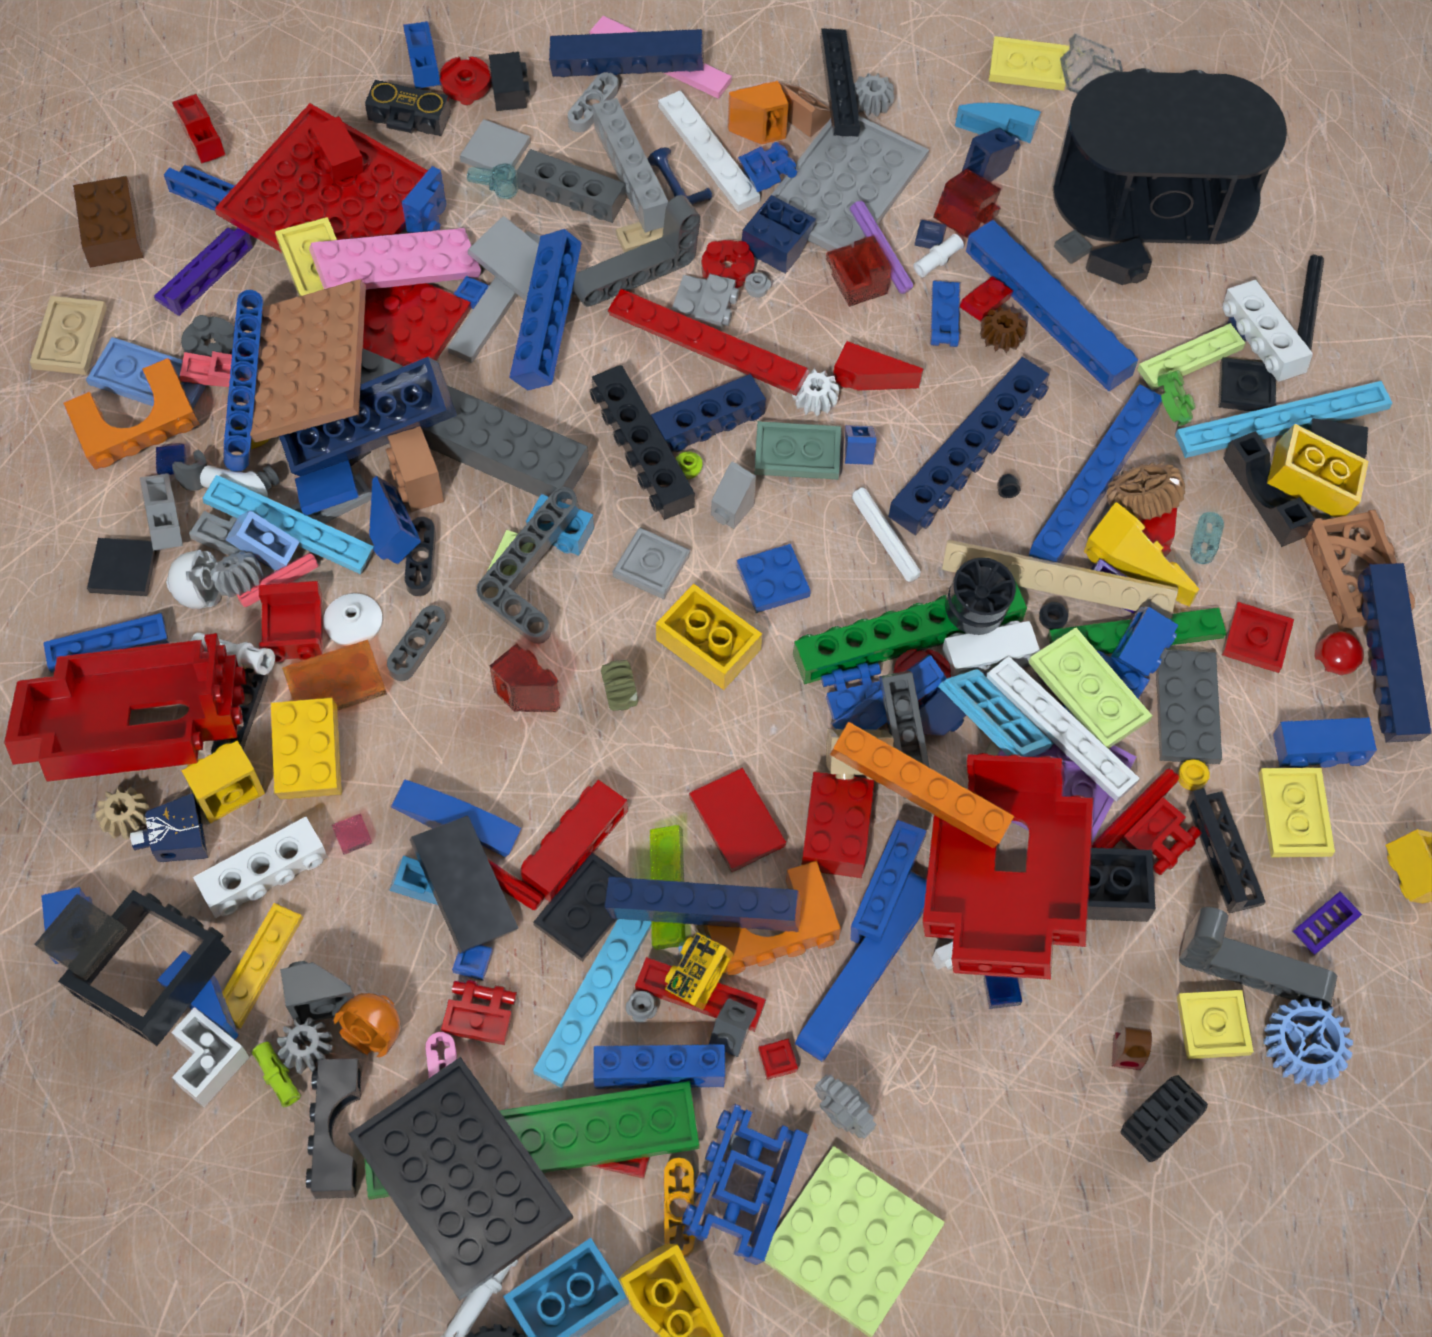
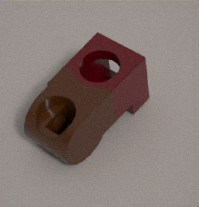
[1112,1026,1152,1070]

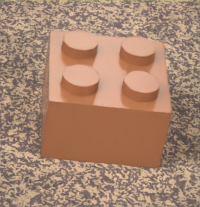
[385,426,444,512]

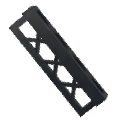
[1186,788,1266,914]

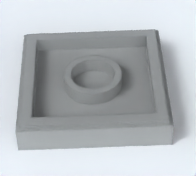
[460,119,530,179]
[613,527,690,599]

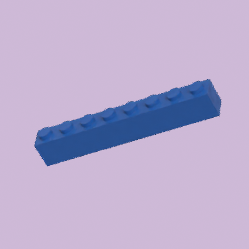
[966,220,1138,392]
[1029,384,1162,563]

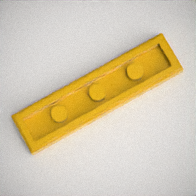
[222,903,303,1029]

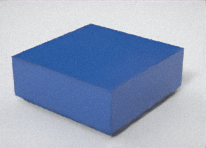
[453,276,490,309]
[452,945,493,981]

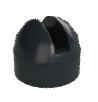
[997,473,1021,498]

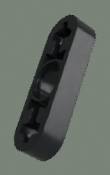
[405,517,436,596]

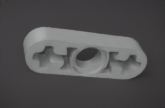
[568,72,618,132]

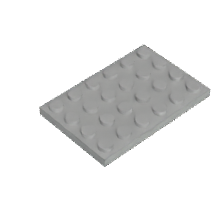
[771,116,929,262]

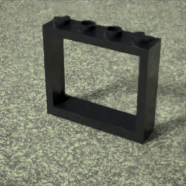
[58,890,232,1046]

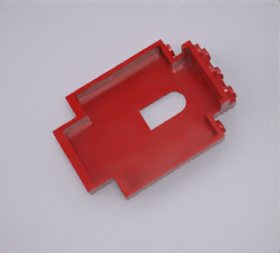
[4,633,246,782]
[923,753,1094,980]

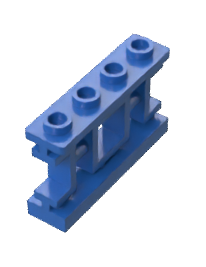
[682,1104,808,1265]

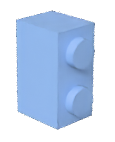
[226,510,300,571]

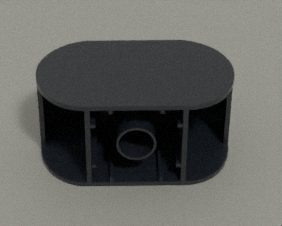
[1052,68,1287,244]

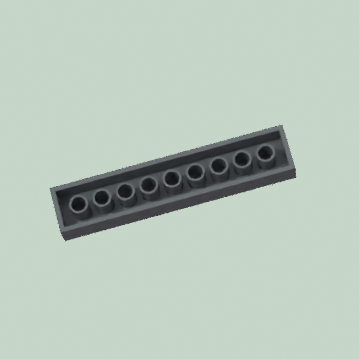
[360,348,589,503]

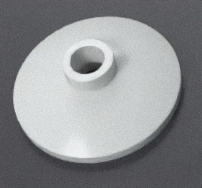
[323,593,383,647]

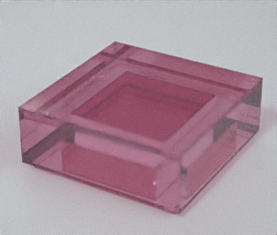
[332,813,372,855]

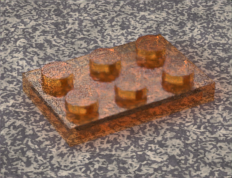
[282,640,387,711]

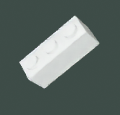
[942,621,1040,677]

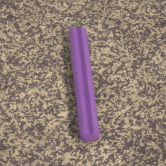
[850,201,913,294]

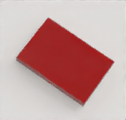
[689,767,786,873]

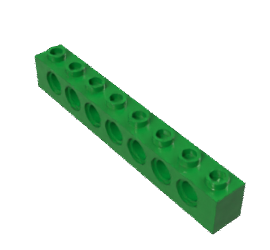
[793,579,1027,685]

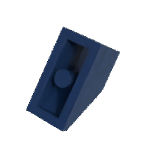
[918,687,967,735]

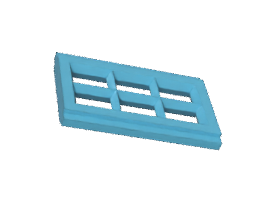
[938,669,1054,757]

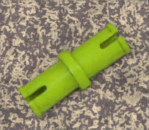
[251,1041,301,1107]

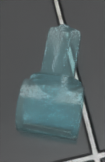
[467,163,518,199]

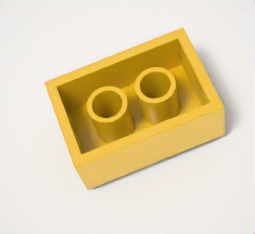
[1267,424,1369,518]
[656,583,762,690]
[271,698,342,800]

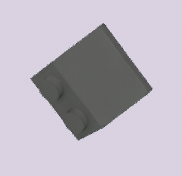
[280,961,355,1024]

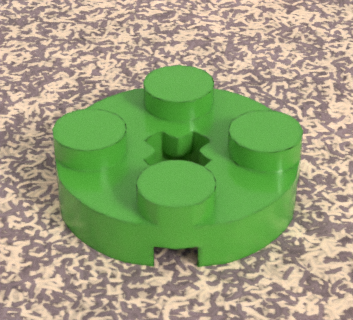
[1157,370,1196,426]

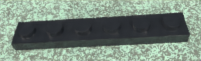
[820,28,860,137]

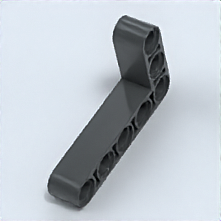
[572,195,701,307]
[476,487,579,644]
[1179,907,1338,1009]

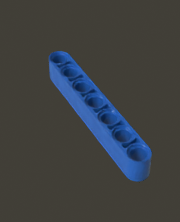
[223,290,263,472]
[795,871,927,1062]

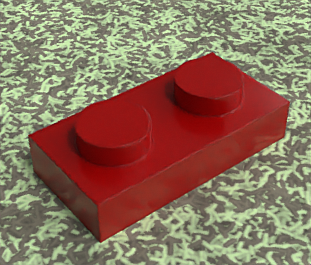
[959,276,1013,322]

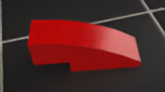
[172,94,226,164]

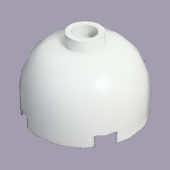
[166,550,221,609]

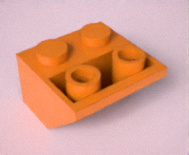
[728,80,788,145]

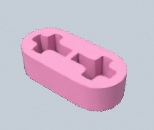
[426,1032,457,1078]

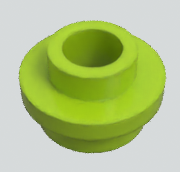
[676,452,703,479]

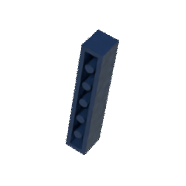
[549,29,704,77]
[1358,563,1432,743]
[605,877,802,932]

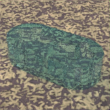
[1190,512,1224,564]

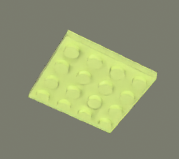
[764,1146,945,1337]

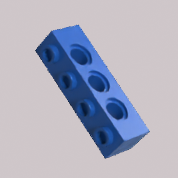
[593,1044,725,1089]

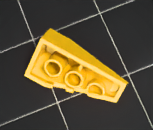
[1084,502,1200,607]
[618,1244,724,1337]

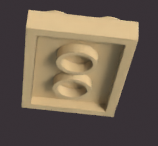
[30,296,107,375]

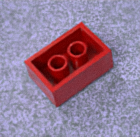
[801,772,874,878]

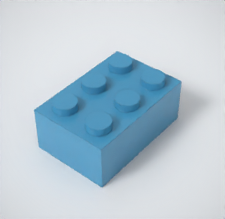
[503,1238,629,1337]

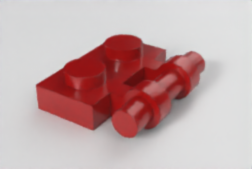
[1121,797,1201,875]
[441,980,517,1045]

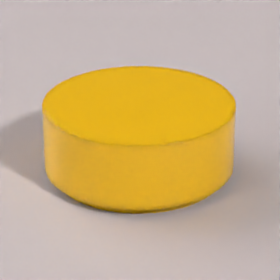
[1177,759,1210,791]

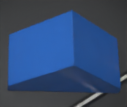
[845,425,876,465]

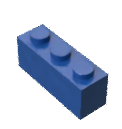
[1273,717,1377,768]

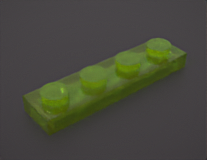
[650,825,686,950]

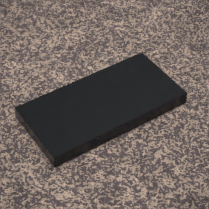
[409,815,519,954]

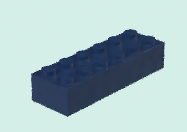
[279,357,457,476]

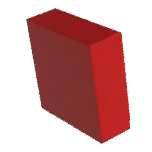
[758,1038,798,1080]

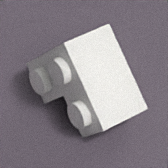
[172,1007,249,1107]

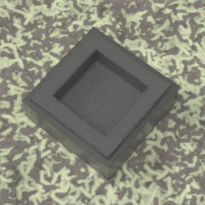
[1054,229,1093,264]

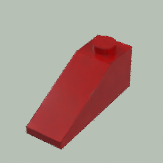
[833,341,924,391]

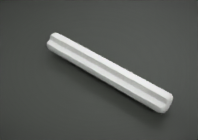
[852,488,921,582]

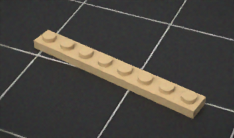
[942,540,1178,619]

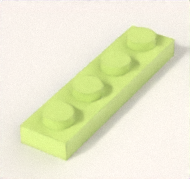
[1137,323,1245,390]

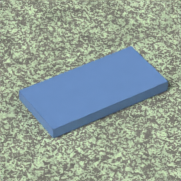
[86,337,207,408]

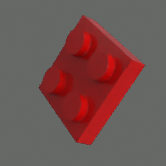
[1222,602,1295,673]

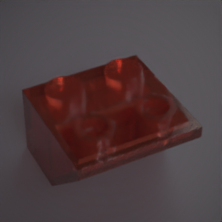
[489,643,560,712]

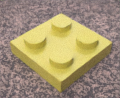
[1176,990,1253,1059]

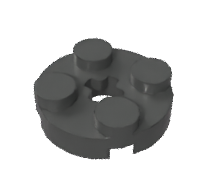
[181,315,234,357]

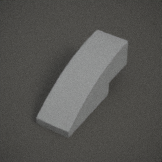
[140,473,183,550]

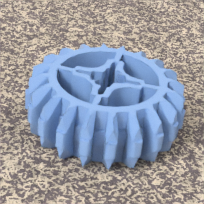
[1263,998,1354,1086]

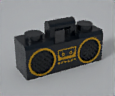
[365,80,451,136]

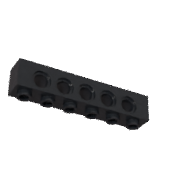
[589,365,695,520]

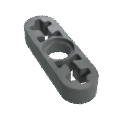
[387,605,447,681]

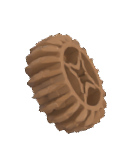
[1107,462,1186,521]

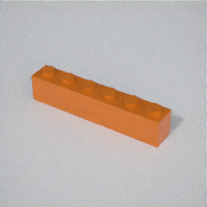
[830,722,1014,848]

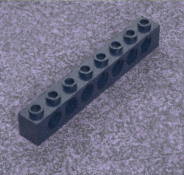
[888,357,1049,536]

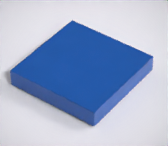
[295,460,359,516]

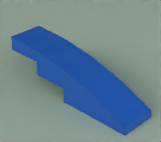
[390,779,521,858]

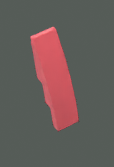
[180,351,250,387]

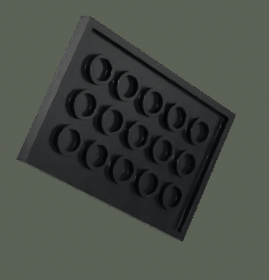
[349,1057,573,1301]

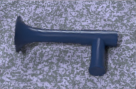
[647,147,712,205]

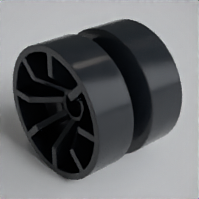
[945,558,1016,635]

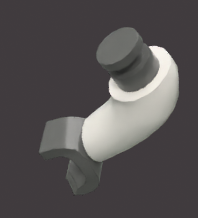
[172,449,279,497]

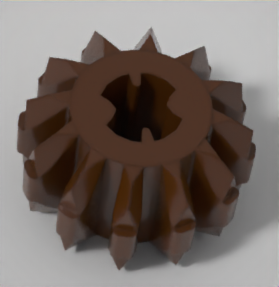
[980,306,1027,354]

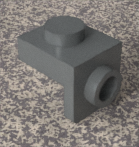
[709,999,756,1057]

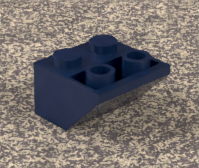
[742,195,816,274]

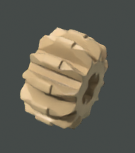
[95,786,151,839]

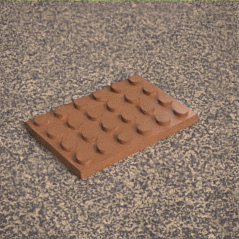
[249,279,366,443]

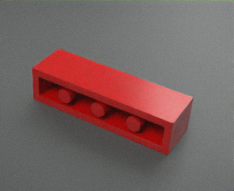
[521,779,628,902]

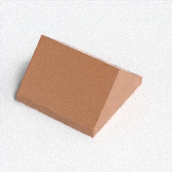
[779,81,831,138]

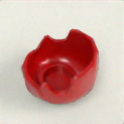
[1314,631,1364,676]

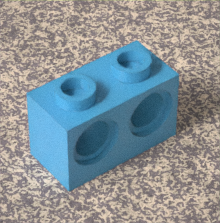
[526,494,594,556]

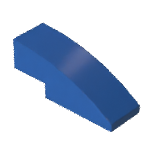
[403,21,440,89]

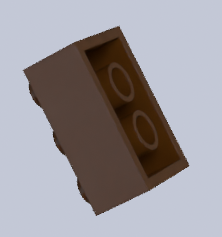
[73,176,144,268]

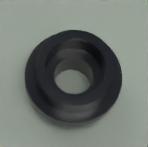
[1039,602,1068,630]

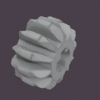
[854,73,894,117]
[210,551,263,598]
[277,1017,333,1074]

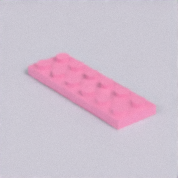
[309,228,481,290]

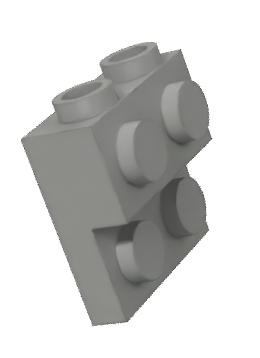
[671,274,739,331]

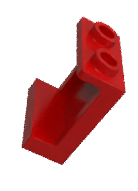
[259,581,323,663]

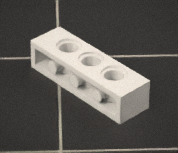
[1222,280,1313,382]
[193,817,328,918]

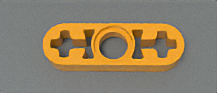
[664,1158,695,1258]

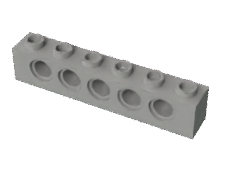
[592,98,669,232]

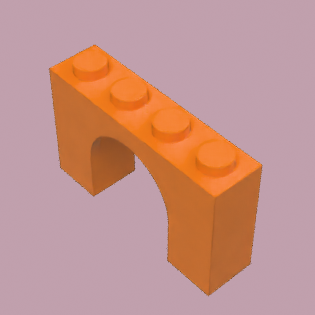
[63,358,200,470]
[703,861,841,975]

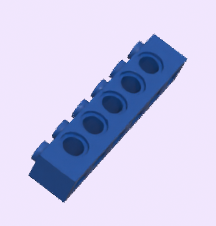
[509,229,582,391]

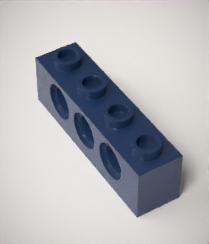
[651,374,766,452]

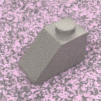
[711,461,756,529]

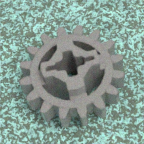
[814,1075,876,1139]

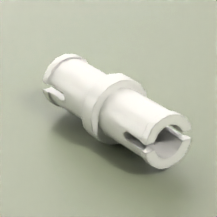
[913,234,964,278]

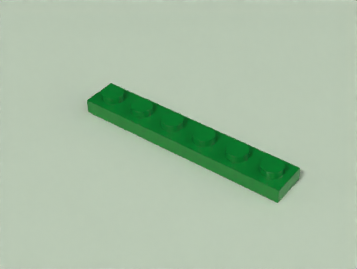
[1048,608,1227,654]

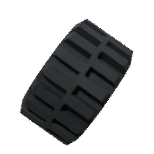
[1120,1075,1208,1163]

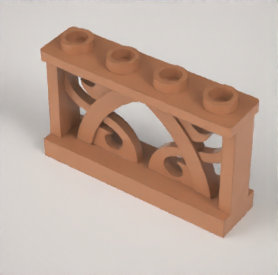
[1304,509,1415,632]

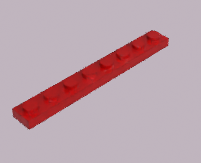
[607,289,809,396]

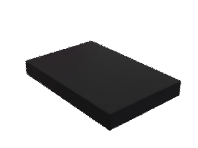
[533,852,627,962]

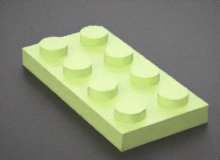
[1028,628,1153,749]

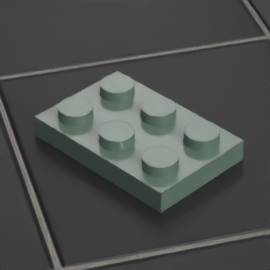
[754,421,841,480]

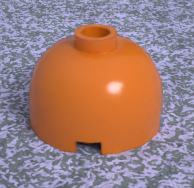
[333,993,401,1058]

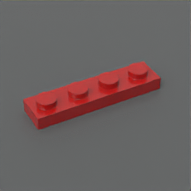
[635,957,766,1032]

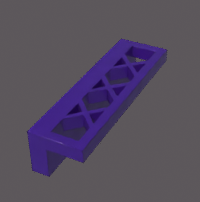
[154,227,253,316]

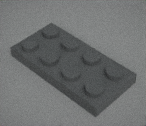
[1156,649,1222,764]

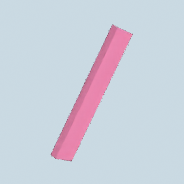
[590,16,732,99]

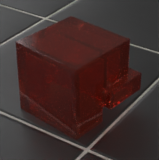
[933,168,1001,238]
[826,235,892,307]

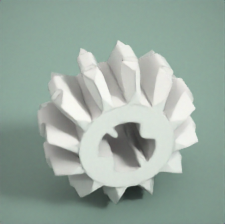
[792,368,839,416]

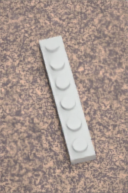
[658,90,760,212]
[986,656,1140,802]

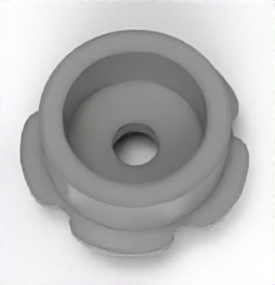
[745,272,771,298]
[626,991,657,1022]

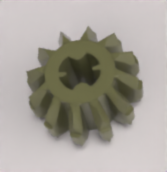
[601,660,639,711]

